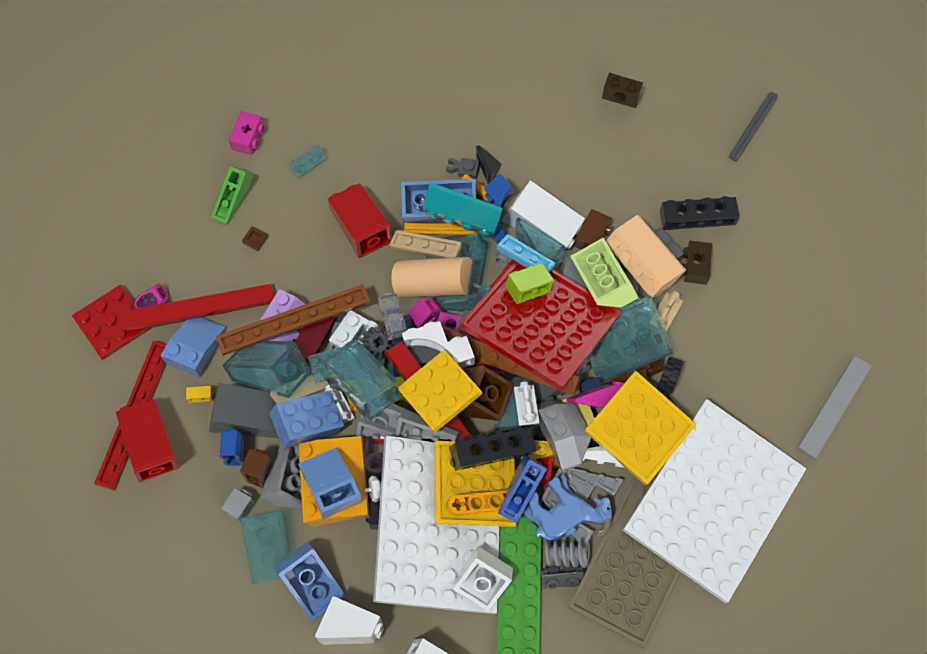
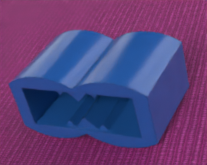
[219,428,245,466]

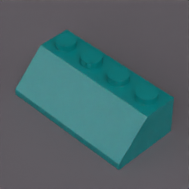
[423,182,503,237]

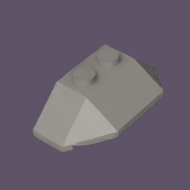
[537,399,591,471]

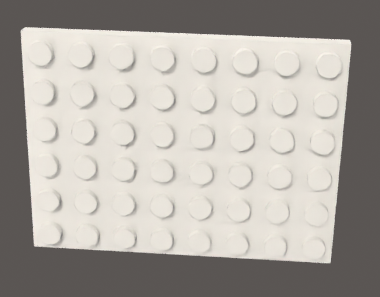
[622,399,806,603]
[373,436,499,615]

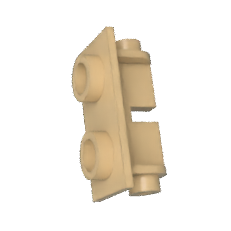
[650,291,683,332]

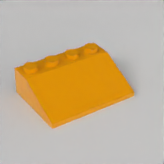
[298,436,369,527]

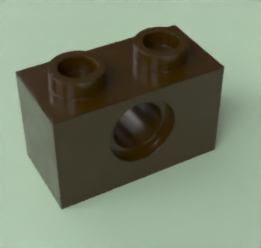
[602,73,643,108]
[682,240,712,285]

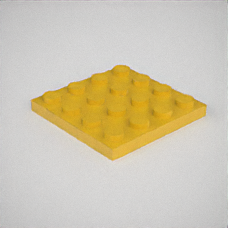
[584,371,697,486]
[434,441,516,527]

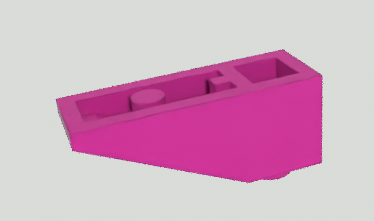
[566,381,624,408]

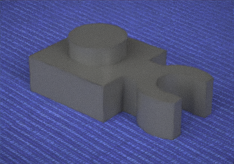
[446,158,479,179]

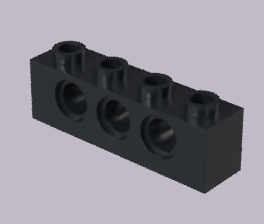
[660,196,739,230]
[449,426,537,471]

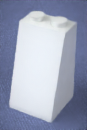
[502,180,585,252]

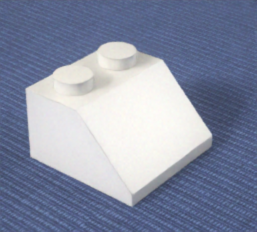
[453,546,513,611]

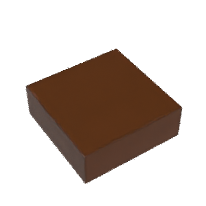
[242,227,268,251]

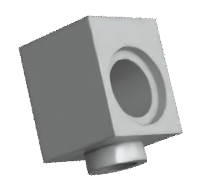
[221,488,255,524]

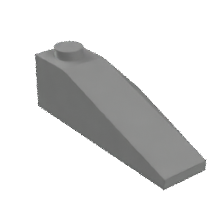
[261,445,302,509]

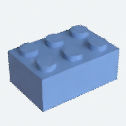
[269,391,344,449]

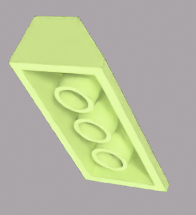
[570,238,638,308]

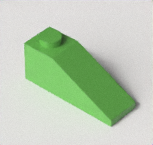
[211,166,254,224]

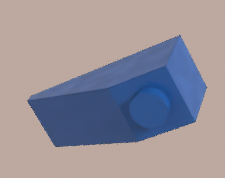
[498,454,547,523]

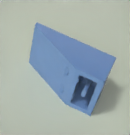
[298,448,361,519]

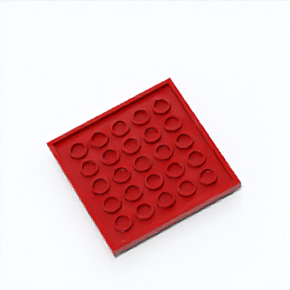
[460,261,622,391]

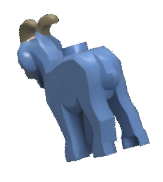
[523,474,612,541]

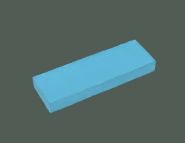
[496,234,555,273]

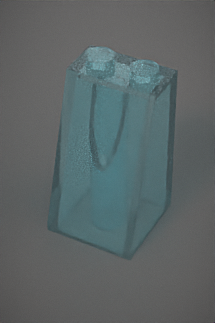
[324,339,400,421]
[222,341,312,398]

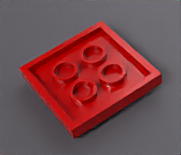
[71,284,152,360]

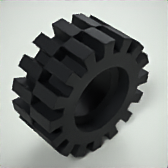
[657,356,684,394]

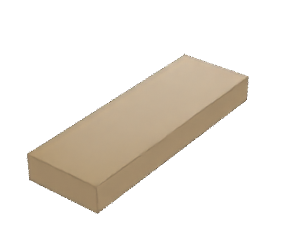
[270,372,329,404]

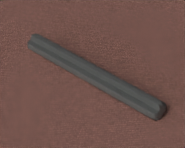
[729,92,778,161]

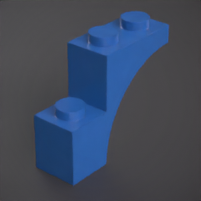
[484,174,514,244]

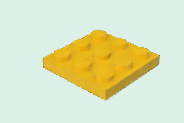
[397,350,483,433]

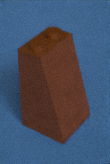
[456,366,514,421]

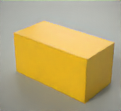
[186,386,213,403]

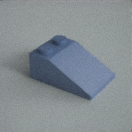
[161,317,226,377]
[273,542,346,622]

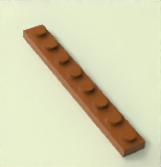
[216,284,370,356]
[441,325,581,395]

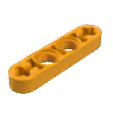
[446,490,507,516]

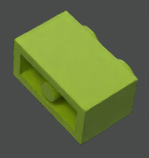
[505,263,554,304]

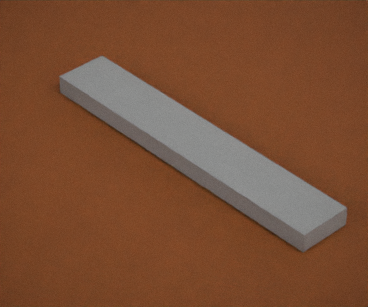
[797,356,872,460]

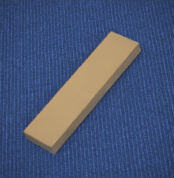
[389,230,463,258]

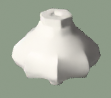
[365,476,381,502]

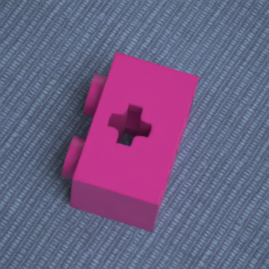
[228,111,265,155]

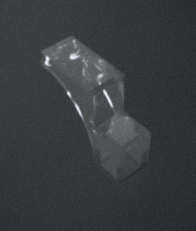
[378,293,407,340]

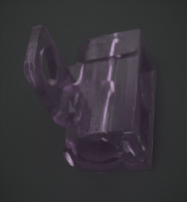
[364,436,383,481]

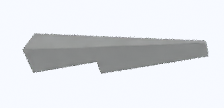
[356,394,459,442]

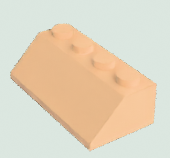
[606,215,686,298]

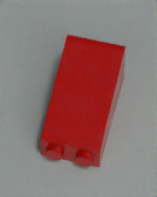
[327,183,391,259]
[115,399,178,482]

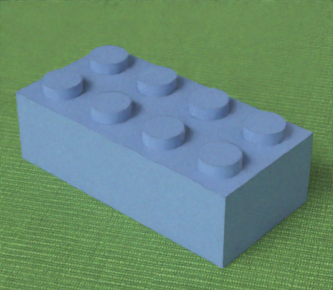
[401,179,476,224]

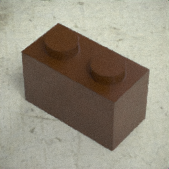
[574,209,613,250]
[240,449,272,488]

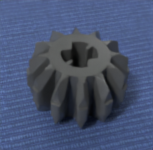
[359,327,392,360]

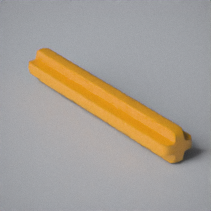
[404,223,477,236]

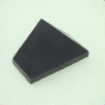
[476,145,502,185]

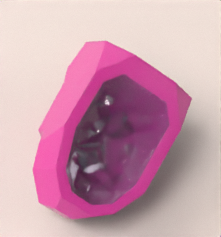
[134,283,169,309]

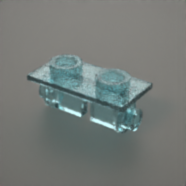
[287,145,327,178]

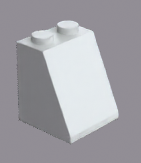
[315,596,384,645]

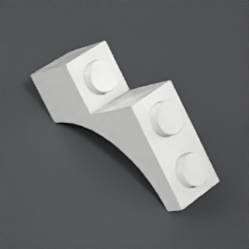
[402,321,475,369]

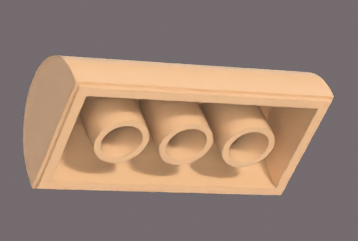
[391,257,472,297]

